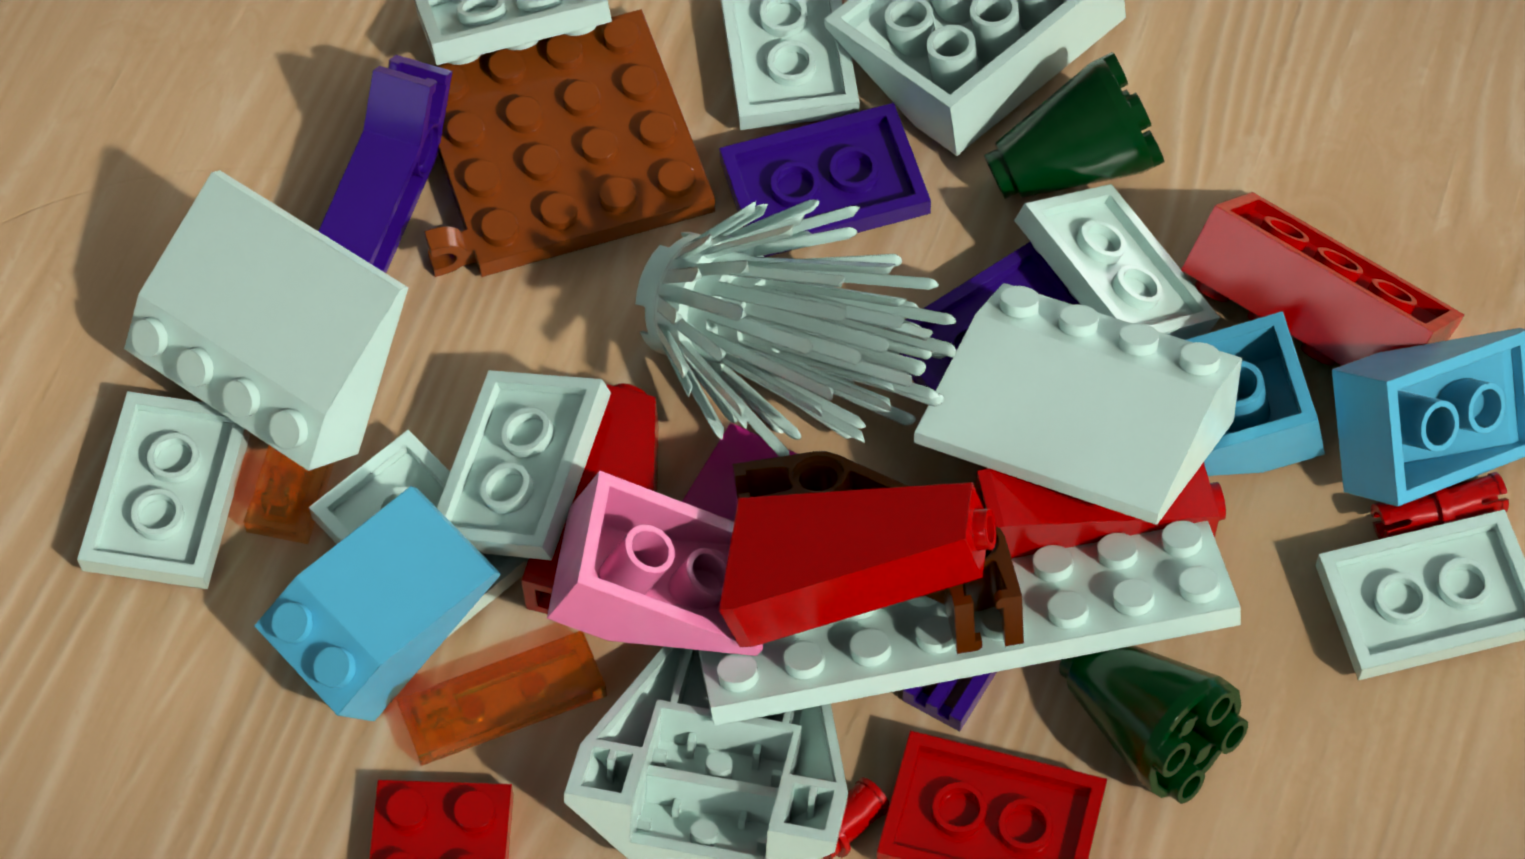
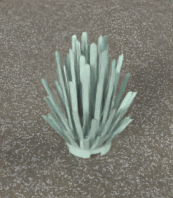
[635,199,956,457]

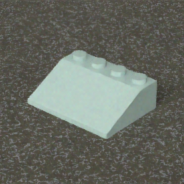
[824,0,1126,156]
[124,170,409,471]
[914,283,1242,525]

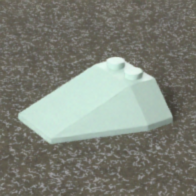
[564,647,848,859]

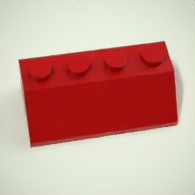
[1181,192,1465,366]

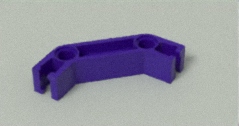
[318,55,453,273]

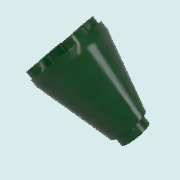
[984,52,1165,199]
[1059,646,1248,804]

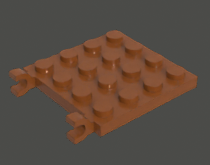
[424,9,715,277]

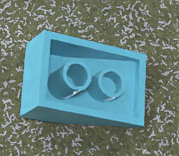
[1187,311,1325,476]
[1332,328,1525,507]
[254,486,501,721]

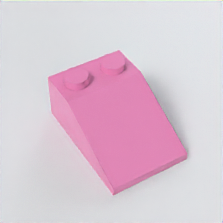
[547,471,763,656]

